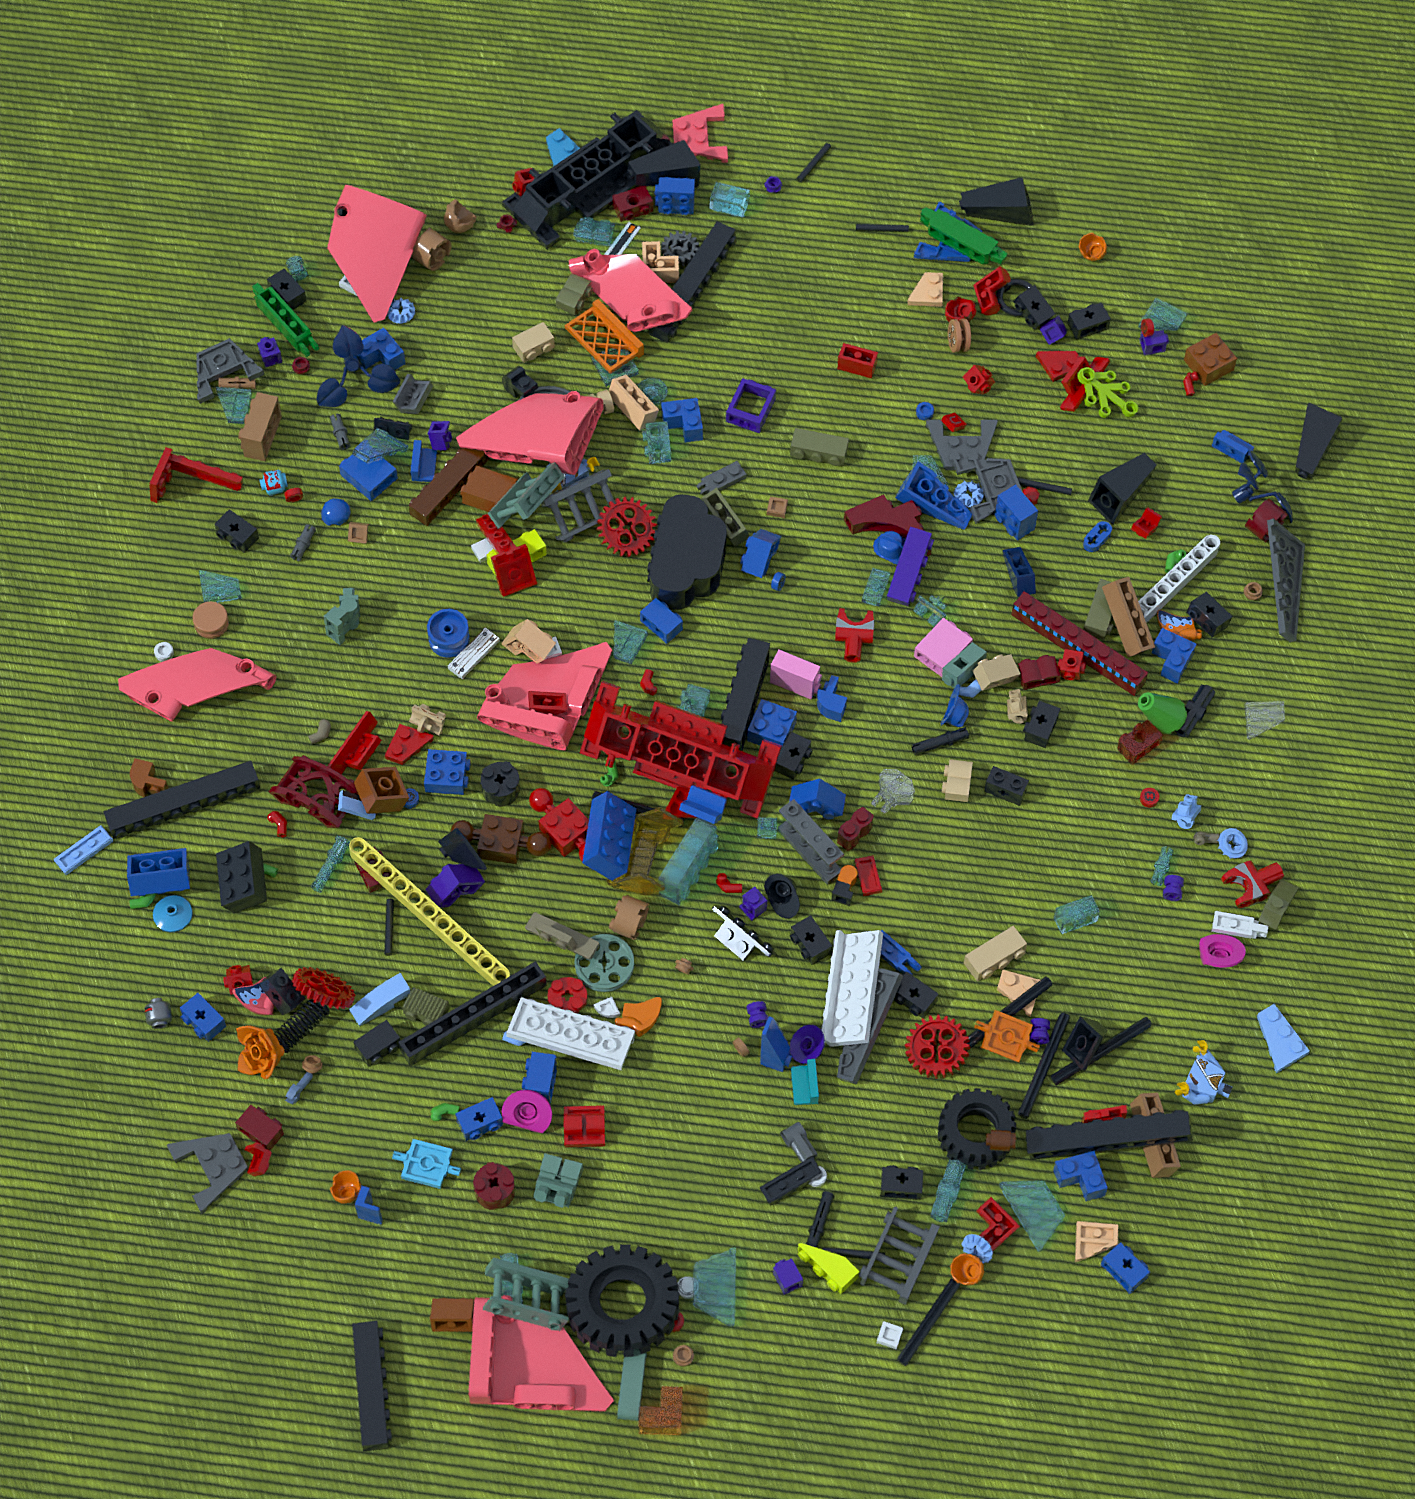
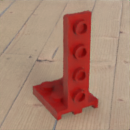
[149,447,243,503]
[476,514,537,597]

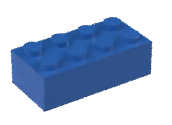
[582,791,636,881]

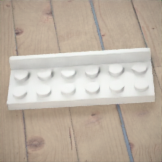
[821,930,883,1047]
[507,998,635,1070]

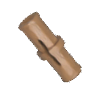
[219,376,256,391]

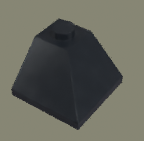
[438,828,487,871]
[1062,1016,1108,1070]

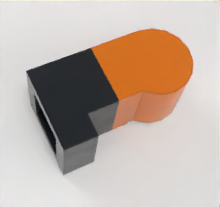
[832,865,857,906]

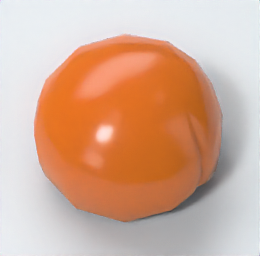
[1079,233,1107,261]
[330,1170,362,1204]
[950,1253,984,1286]

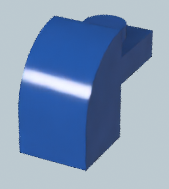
[817,675,847,722]

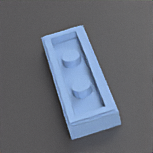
[54,825,113,875]

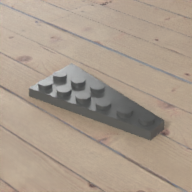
[1267,519,1305,642]
[837,968,903,1085]

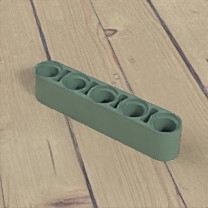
[617,1349,647,1421]

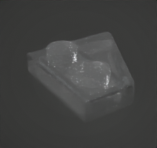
[1244,701,1285,740]

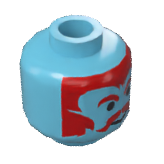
[260,470,288,495]

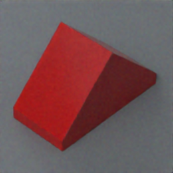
[528,691,567,716]

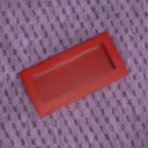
[854,855,882,896]

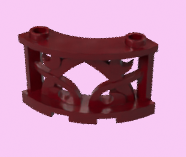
[269,755,359,828]

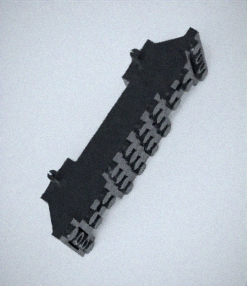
[502,110,672,249]

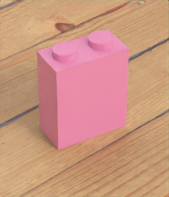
[914,618,973,677]
[770,650,822,699]

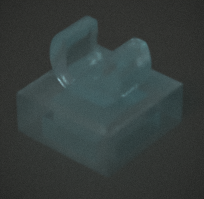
[757,817,777,839]

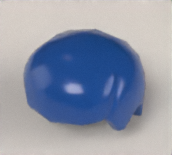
[321,498,351,526]

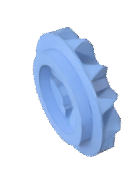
[387,297,415,323]
[954,480,984,507]
[1217,828,1248,859]
[962,1234,993,1263]

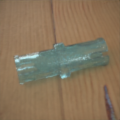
[1150,847,1174,886]

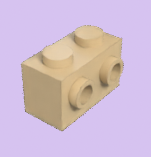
[512,322,555,363]
[973,654,1020,691]

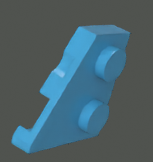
[546,128,580,166]

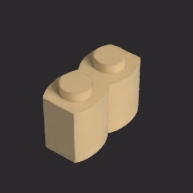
[942,759,973,802]

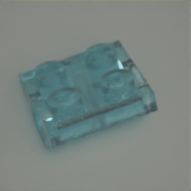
[574,217,615,246]

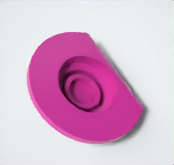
[1199,934,1246,968]
[502,1090,552,1133]

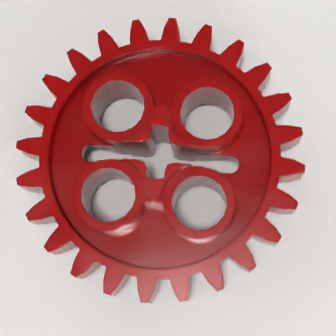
[596,496,657,557]
[292,967,356,1009]
[905,1014,970,1079]

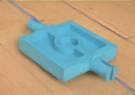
[392,1139,461,1189]

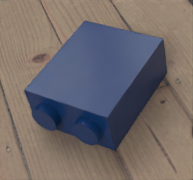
[339,443,398,501]

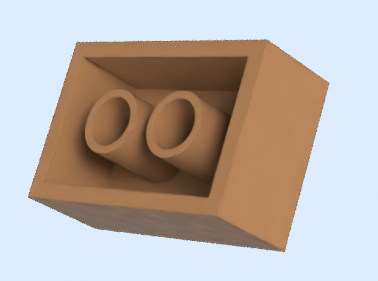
[239,392,282,461]

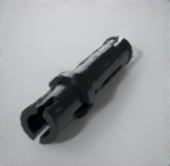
[911,727,969,756]
[806,1191,835,1248]

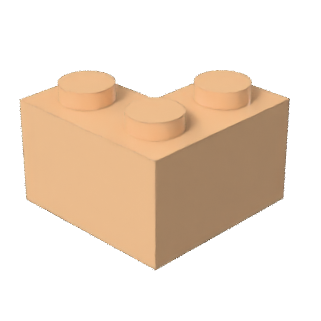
[642,242,679,283]
[501,619,556,664]

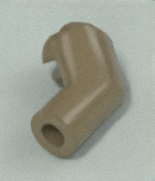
[308,719,331,745]
[1193,831,1219,845]

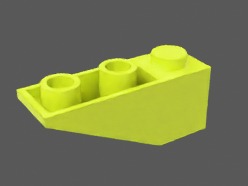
[798,1243,859,1294]

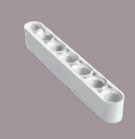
[1138,535,1220,623]

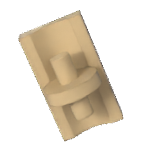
[1007,689,1028,724]
[409,704,446,736]

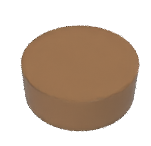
[732,1037,750,1057]

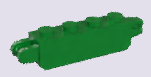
[920,208,1008,265]
[252,283,320,357]

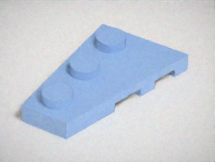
[1257,1004,1310,1073]

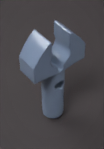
[285,1072,313,1105]

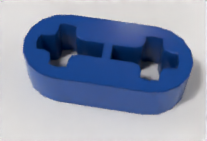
[1083,521,1112,552]

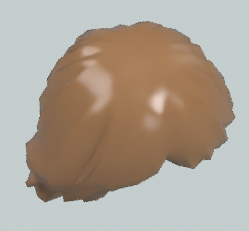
[444,199,477,233]

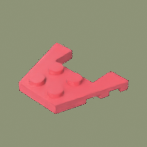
[673,104,728,163]

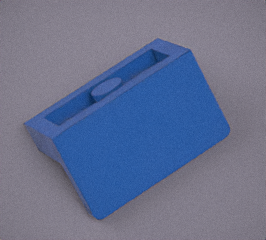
[1212,430,1254,463]
[411,440,437,482]
[679,785,727,824]
[355,1186,383,1225]

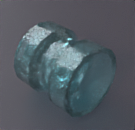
[286,256,308,281]

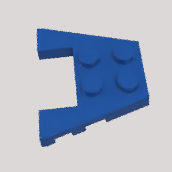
[914,202,982,262]

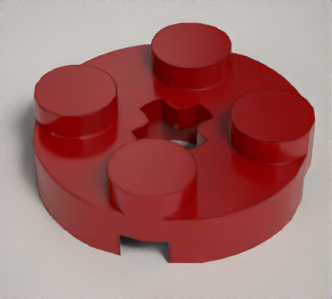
[547,977,587,1014]

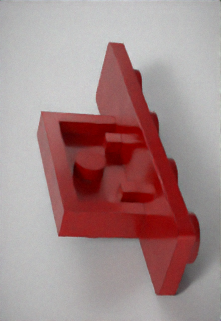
[1060,356,1110,412]
[328,711,382,775]

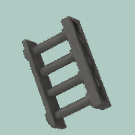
[541,469,621,542]
[778,799,844,885]
[859,1206,939,1305]

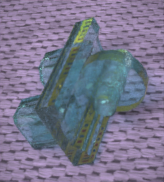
[913,595,949,627]

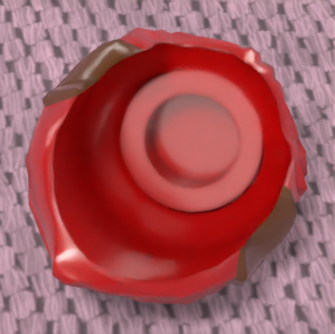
[945,296,976,322]

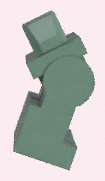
[324,588,360,645]
[533,1153,584,1208]

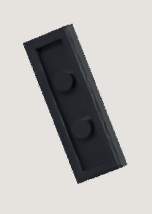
[759,1157,823,1206]

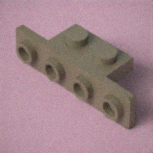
[525,912,600,960]

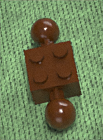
[450,814,551,864]

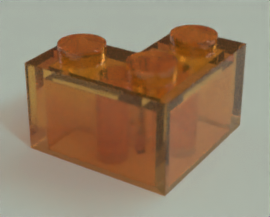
[638,1386,683,1435]

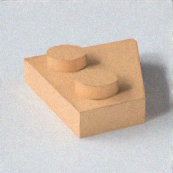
[908,272,943,307]
[997,970,1040,1017]
[1075,1221,1118,1262]

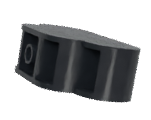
[647,494,727,610]

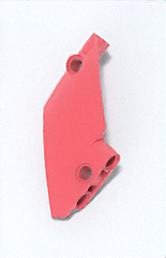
[569,249,693,332]
[118,648,276,722]

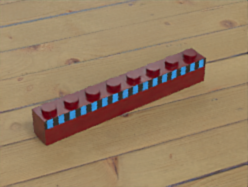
[1011,591,1148,696]

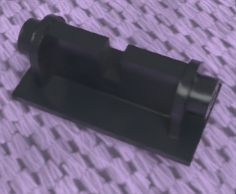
[374,417,413,440]

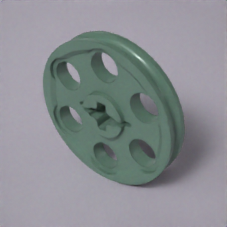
[575,934,634,992]

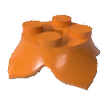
[236,1025,284,1079]

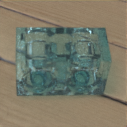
[642,421,671,464]

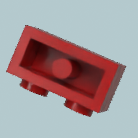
[837,343,878,379]

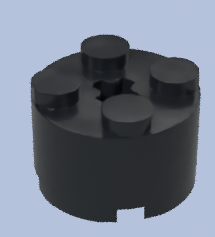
[481,761,520,807]

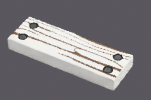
[448,628,500,679]

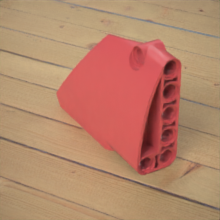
[327,185,427,323]
[456,391,604,475]
[477,642,612,751]
[469,1295,614,1411]

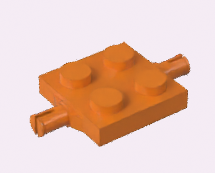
[974,1010,1040,1062]

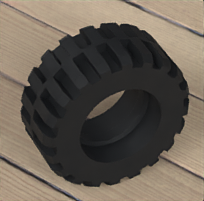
[937,1088,1016,1170]

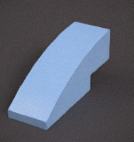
[350,973,411,1027]

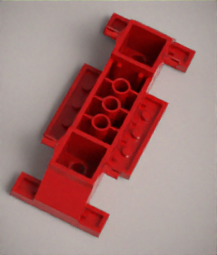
[580,681,782,819]

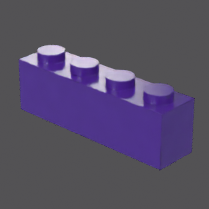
[887,527,934,607]

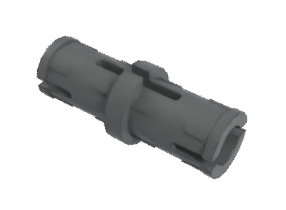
[330,414,351,450]
[290,524,316,561]

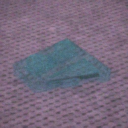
[1138,298,1187,331]
[216,387,252,424]
[199,570,242,603]
[614,620,648,664]

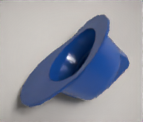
[873,531,906,565]
[940,684,969,727]

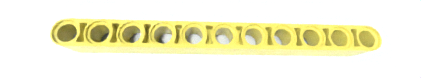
[349,837,510,986]

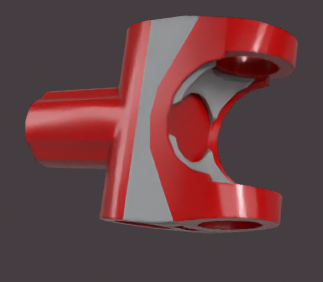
[835,608,874,663]
[1221,860,1284,908]

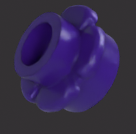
[765,176,782,193]

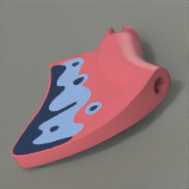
[233,977,274,1015]

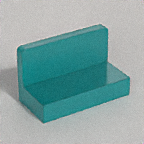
[791,1059,819,1105]

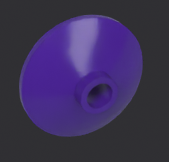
[790,1025,825,1064]

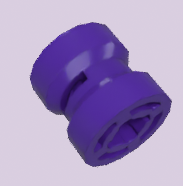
[1163,875,1184,901]
[746,1001,768,1028]
[1029,1018,1050,1044]

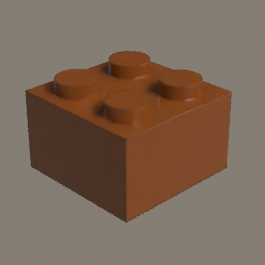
[1184,333,1237,386]
[354,767,409,814]

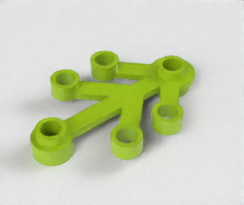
[1077,367,1138,418]

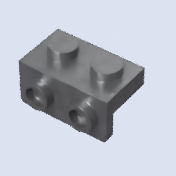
[393,374,433,414]

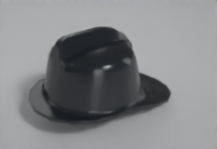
[764,874,800,919]

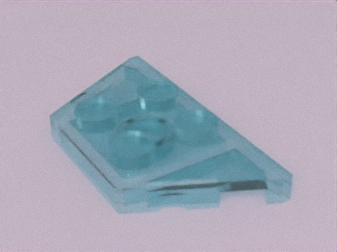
[999,1181,1065,1252]
[693,1247,736,1327]

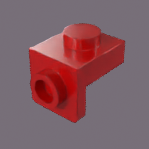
[1131,507,1162,539]
[245,1143,272,1176]

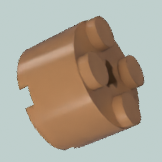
[411,228,452,271]
[609,895,649,940]

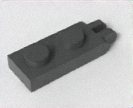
[696,461,747,496]

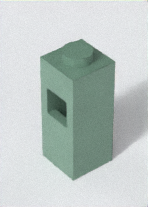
[942,642,987,688]

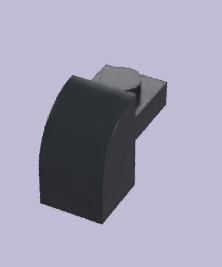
[502,366,538,398]

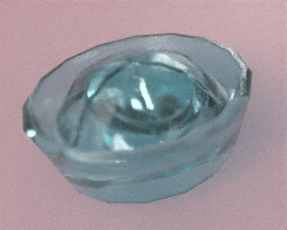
[637,378,668,406]

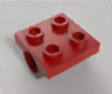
[564,1105,605,1148]

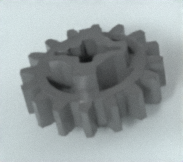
[661,230,699,267]

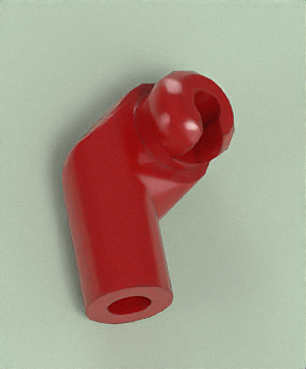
[1183,371,1199,396]
[640,669,657,696]
[267,811,287,838]
[716,873,742,893]

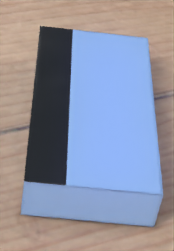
[338,790,376,820]

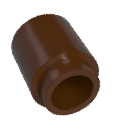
[986,1130,1016,1151]

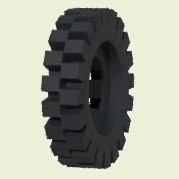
[566,1244,680,1357]

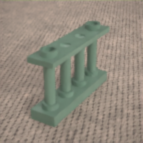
[488,462,565,528]
[483,1257,569,1331]

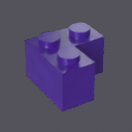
[426,864,485,907]

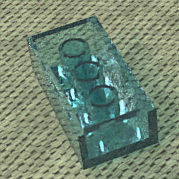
[658,817,719,905]

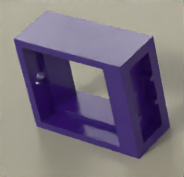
[726,378,776,434]

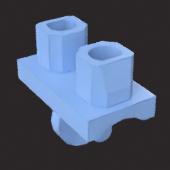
[1172,794,1201,829]

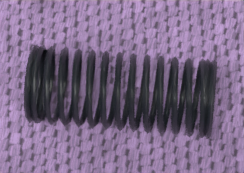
[274,999,330,1054]

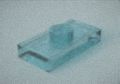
[862,568,890,607]

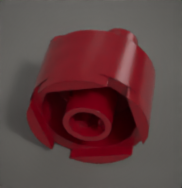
[1245,498,1288,543]
[473,1162,515,1210]

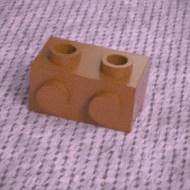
[430,1298,474,1332]

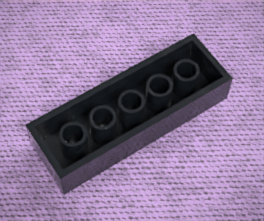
[721,638,770,751]

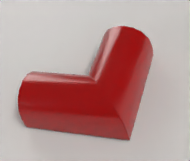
[973,266,1011,316]
[976,1197,1020,1252]

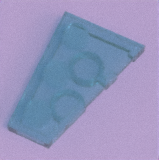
[352,428,408,463]

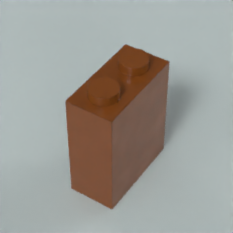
[460,466,518,512]

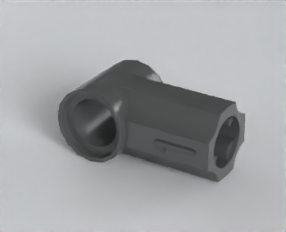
[780,1122,817,1163]

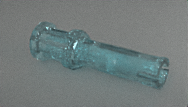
[310,836,350,893]

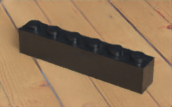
[352,1321,392,1452]

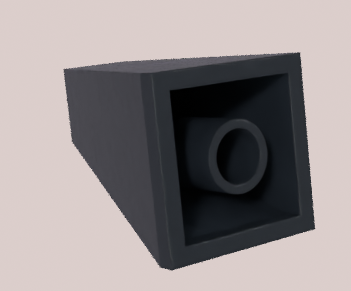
[626,140,701,188]
[959,177,1034,226]
[1295,403,1342,480]
[1088,453,1157,525]

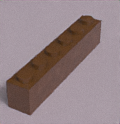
[409,448,490,526]

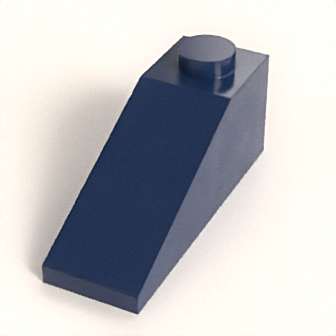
[1002,547,1036,597]

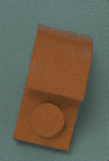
[130,758,169,797]

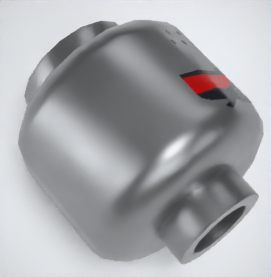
[144,998,172,1029]

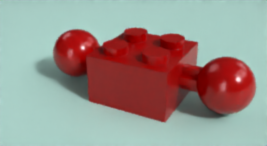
[529,788,589,861]

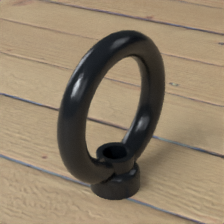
[996,279,1034,317]

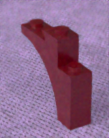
[844,494,931,557]

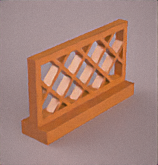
[565,299,644,374]

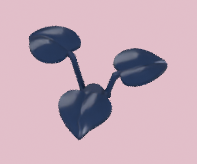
[316,325,400,407]
[1232,451,1293,523]

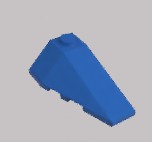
[895,462,972,530]
[760,1016,792,1072]

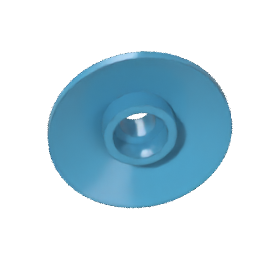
[153,895,192,932]

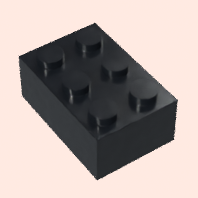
[216,841,267,913]

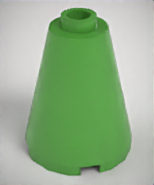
[1138,692,1187,735]

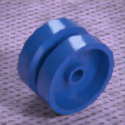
[427,609,470,658]

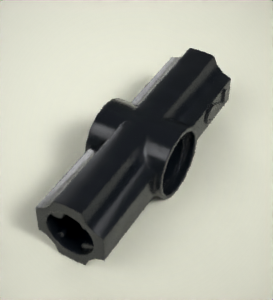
[1174,684,1216,738]

